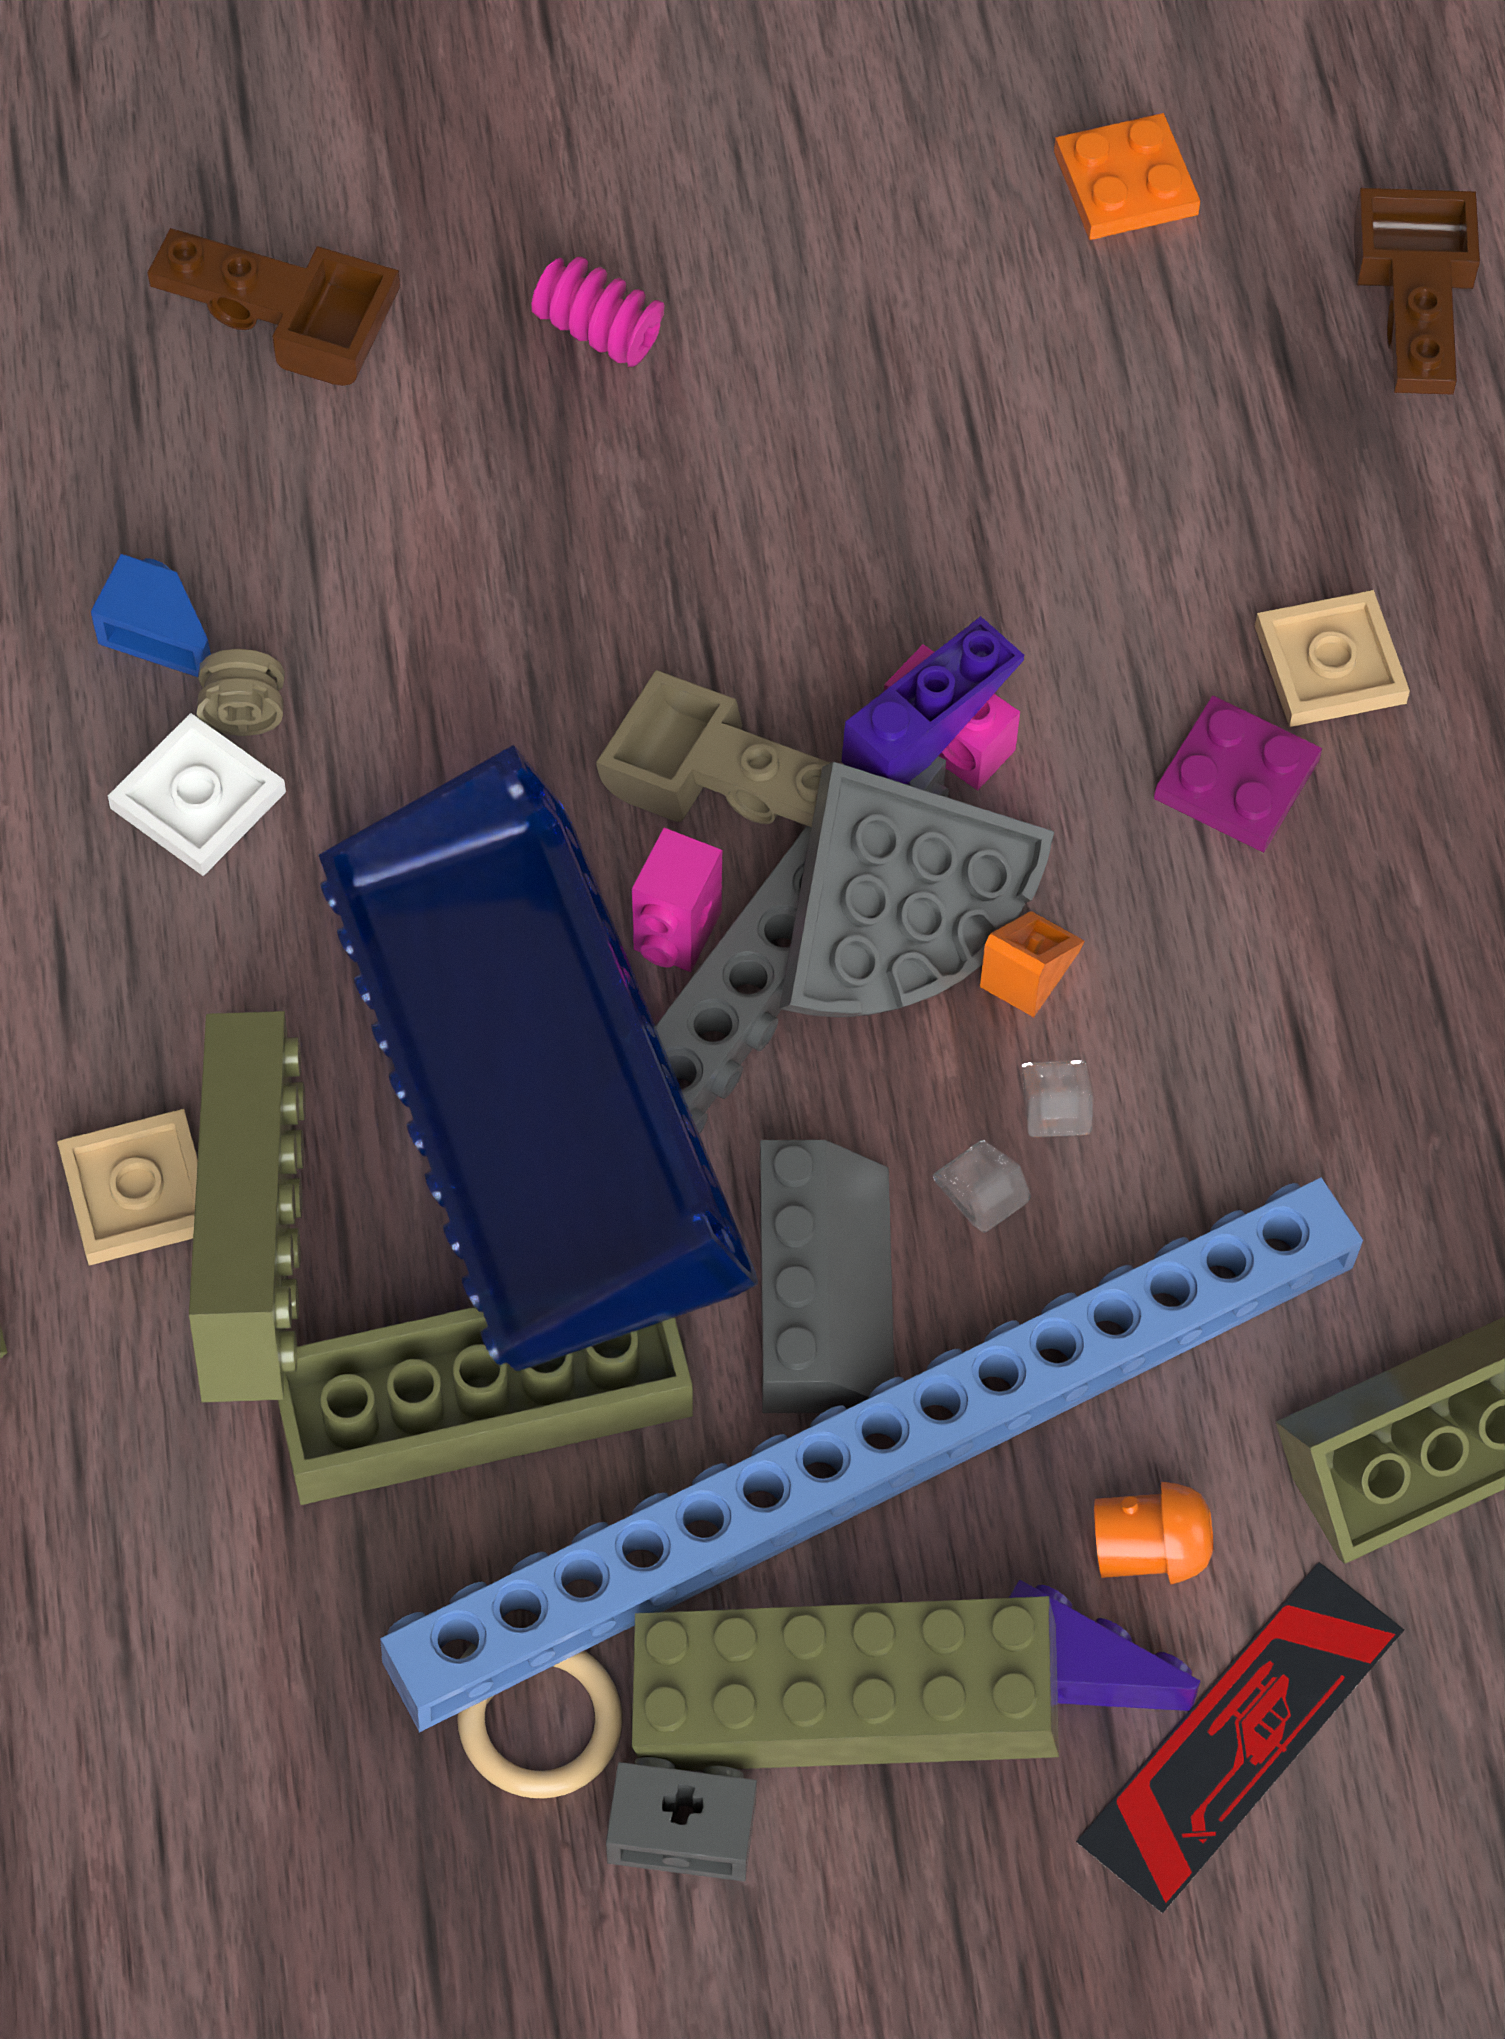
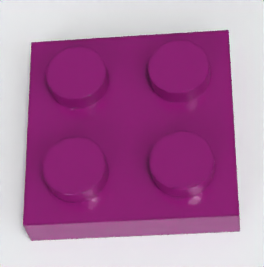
[1154,695,1322,853]

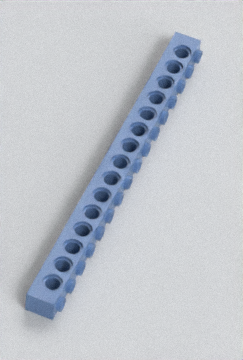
[380,1177,1363,1732]

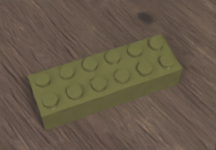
[189,1011,306,1403]
[278,1266,693,1505]
[632,1596,1059,1771]

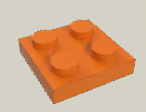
[1054,113,1200,240]

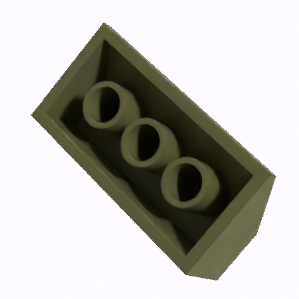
[1276,1316,1505,1564]

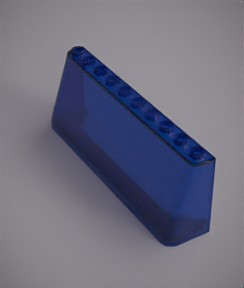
[319,745,758,1371]

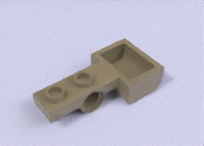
[596,670,830,827]

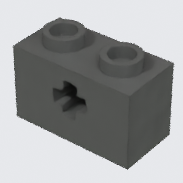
[606,1757,757,1882]

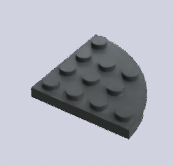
[779,762,1054,1018]

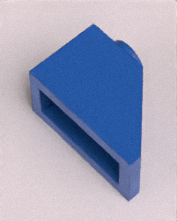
[91,554,211,677]

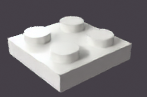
[108,713,286,876]

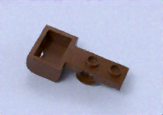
[1354,188,1480,395]
[147,228,400,386]

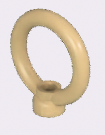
[457,1644,622,1799]

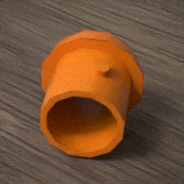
[1094,1482,1213,1585]

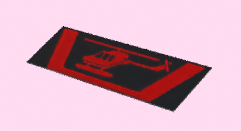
[1076,1562,1405,1914]

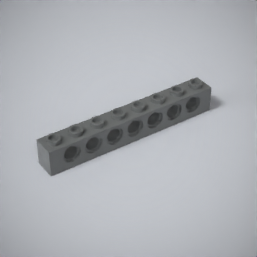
[603,756,949,1162]

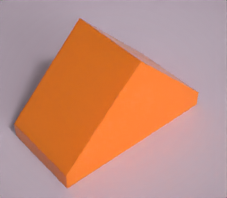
[980,911,1085,1017]

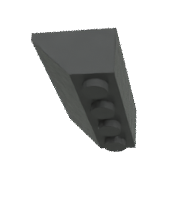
[759,1140,894,1413]

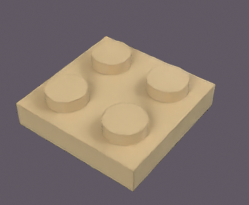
[1255,590,1410,727]
[57,1109,198,1266]

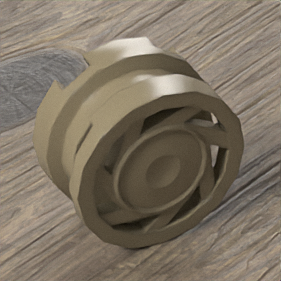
[197,649,285,736]

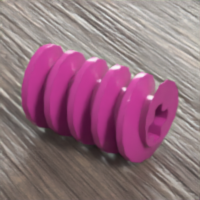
[531,256,665,367]

